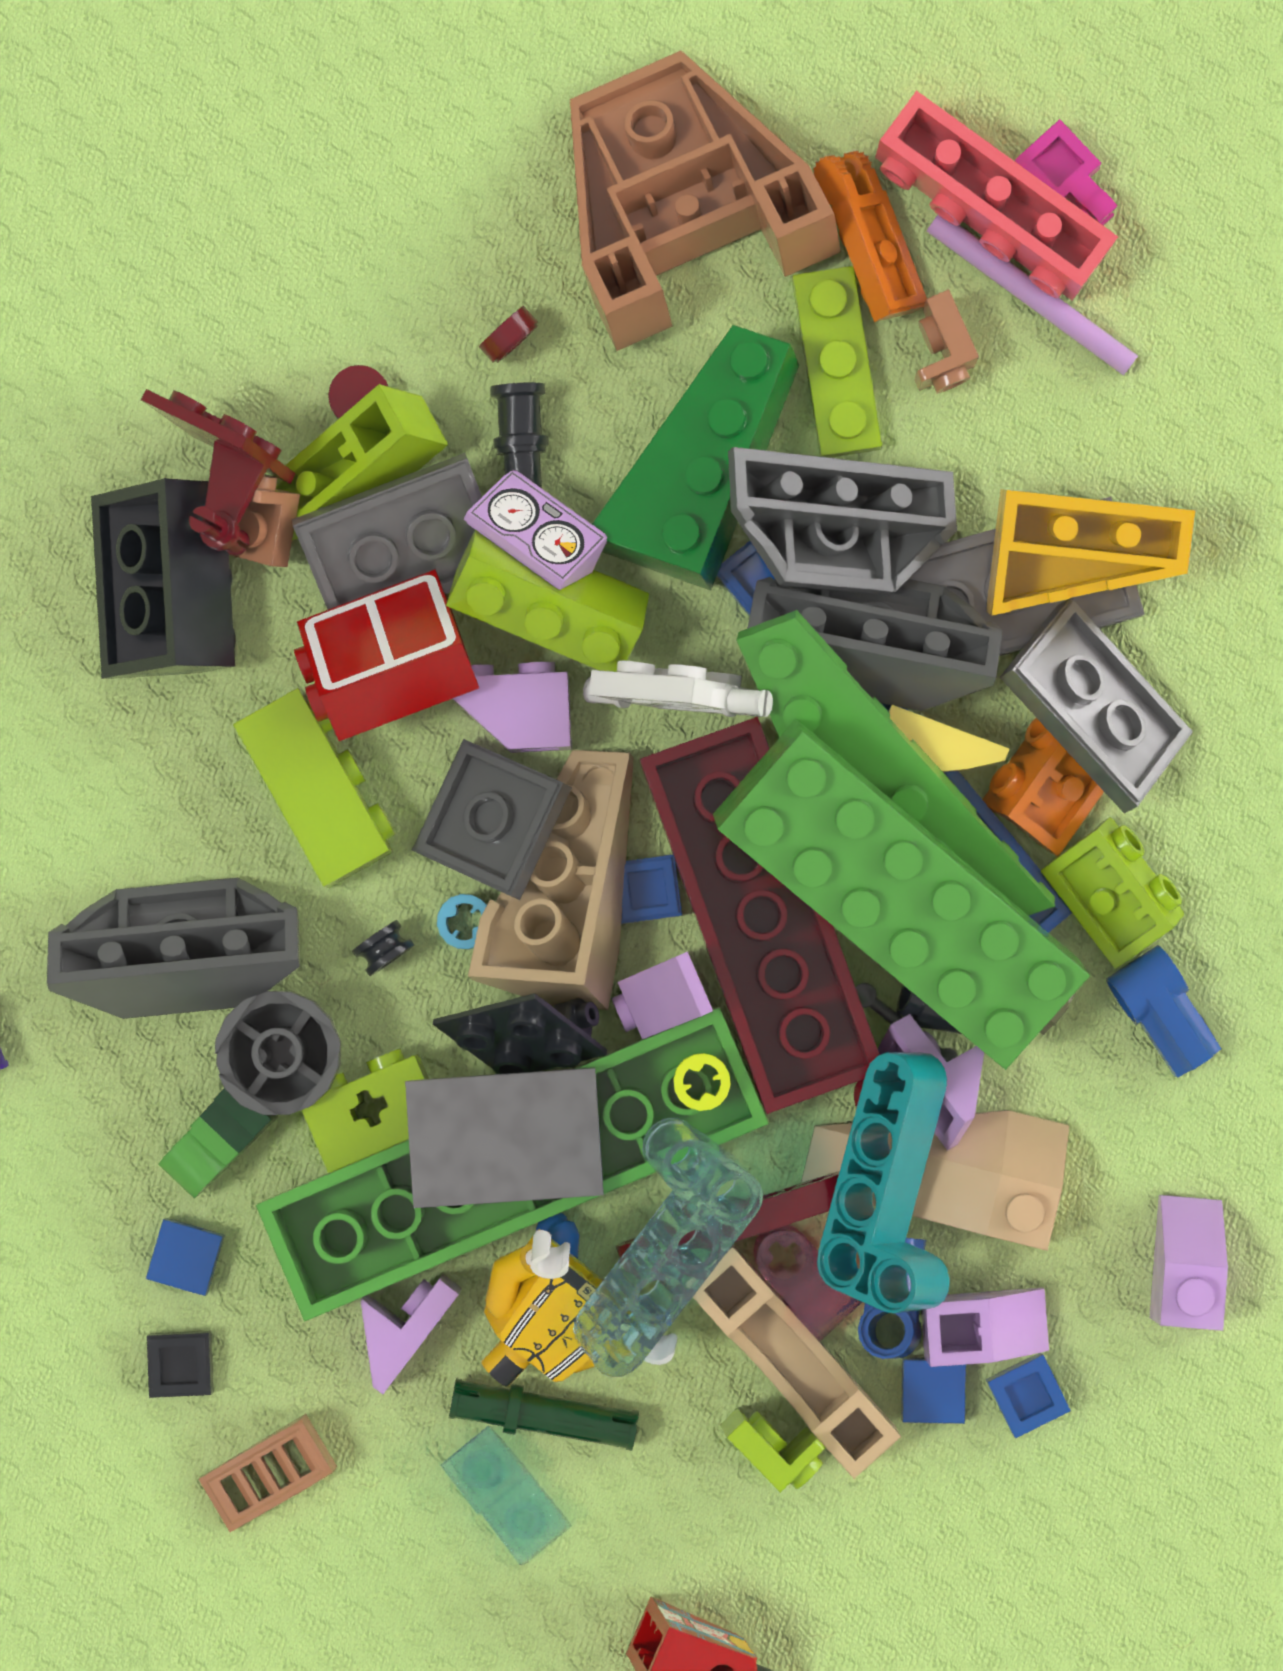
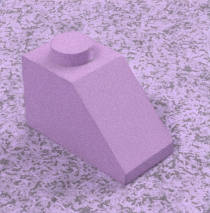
[1149,1195,1228,1331]

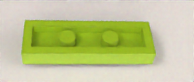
[792,266,882,458]

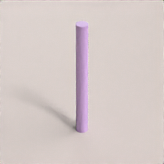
[926,215,1138,376]

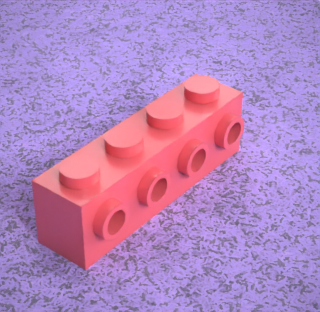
[875,90,1118,301]

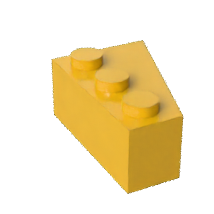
[986,489,1195,616]

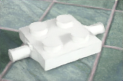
[583,661,773,717]

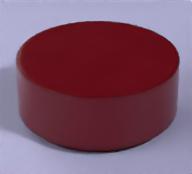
[479,305,538,363]
[328,365,389,419]

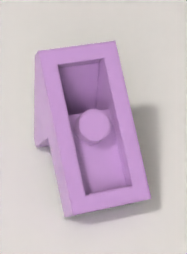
[878,1014,984,1150]
[361,1274,462,1394]

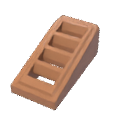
[198,1413,337,1532]

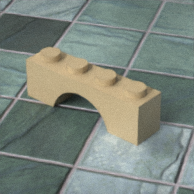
[685,1243,901,1479]

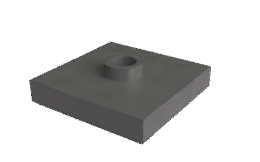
[412,739,572,900]

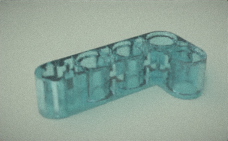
[573,1118,763,1377]

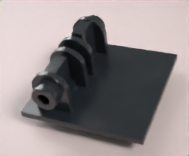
[433,993,607,1074]

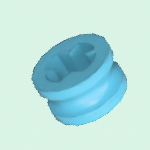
[437,894,487,949]

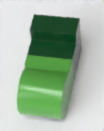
[158,1088,278,1199]

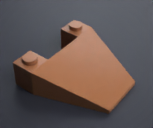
[570,51,841,351]

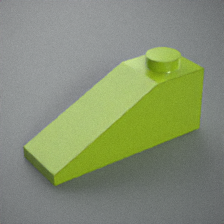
[276,384,448,541]

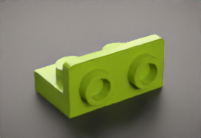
[1040,817,1184,969]
[720,1407,825,1493]

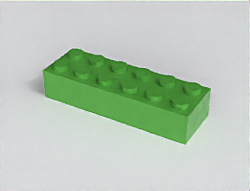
[713,719,1090,1070]

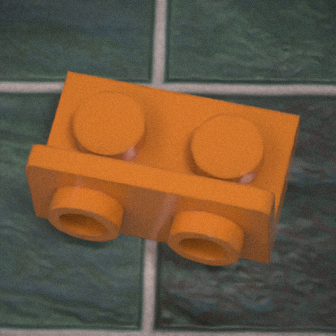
[982,718,1104,856]

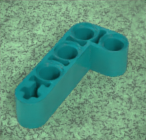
[817,1052,950,1313]

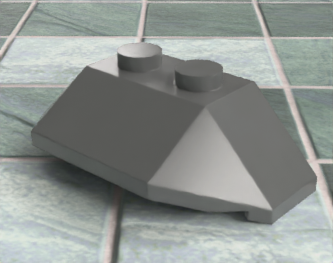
[728,447,957,595]
[747,577,1003,711]
[47,877,300,1019]

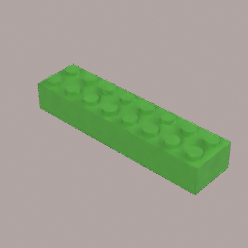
[256,1007,769,1322]

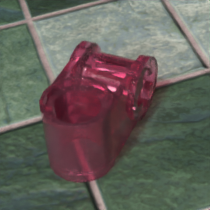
[753,1225,863,1341]

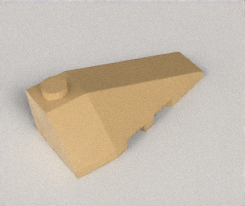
[468,750,634,1010]
[801,1110,1069,1251]

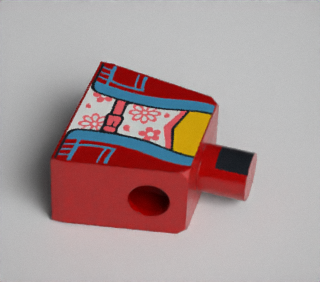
[626,1597,773,1671]

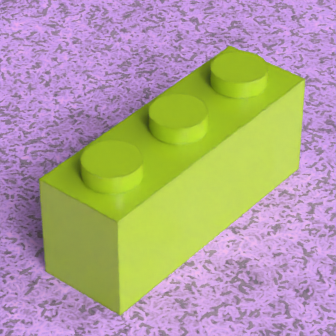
[446,530,649,672]
[233,688,396,888]

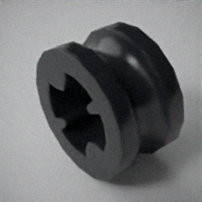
[352,920,415,976]

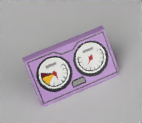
[463,470,607,590]

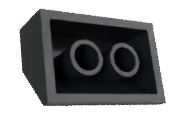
[91,478,236,679]

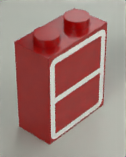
[294,569,480,741]

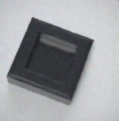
[147,1331,214,1398]

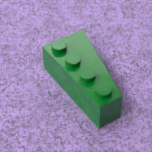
[592,325,799,591]

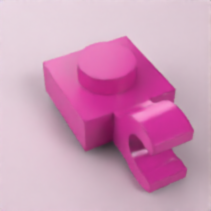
[1014,119,1117,226]

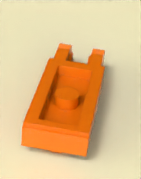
[813,151,927,322]

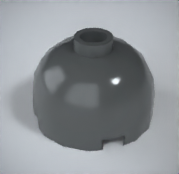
[215,991,341,1115]

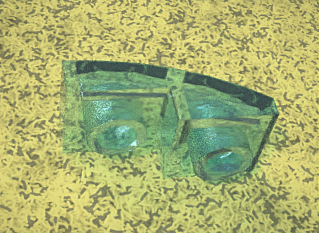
[440,1426,572,1565]

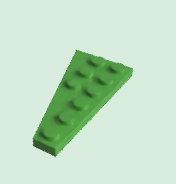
[736,610,1055,967]

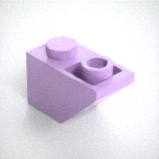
[452,662,572,753]
[921,1288,1049,1367]

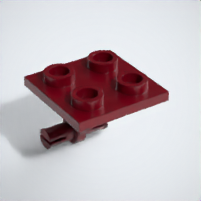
[141,389,296,556]

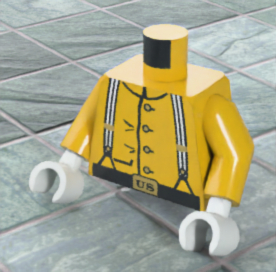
[481,1229,678,1387]

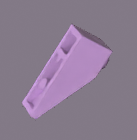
[611,952,713,1039]

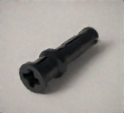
[490,382,549,488]

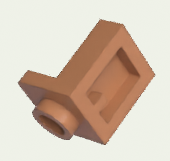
[914,289,979,394]
[229,474,300,567]

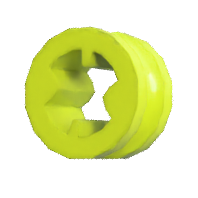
[673,1053,731,1111]

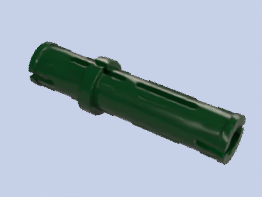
[449,1378,639,1451]

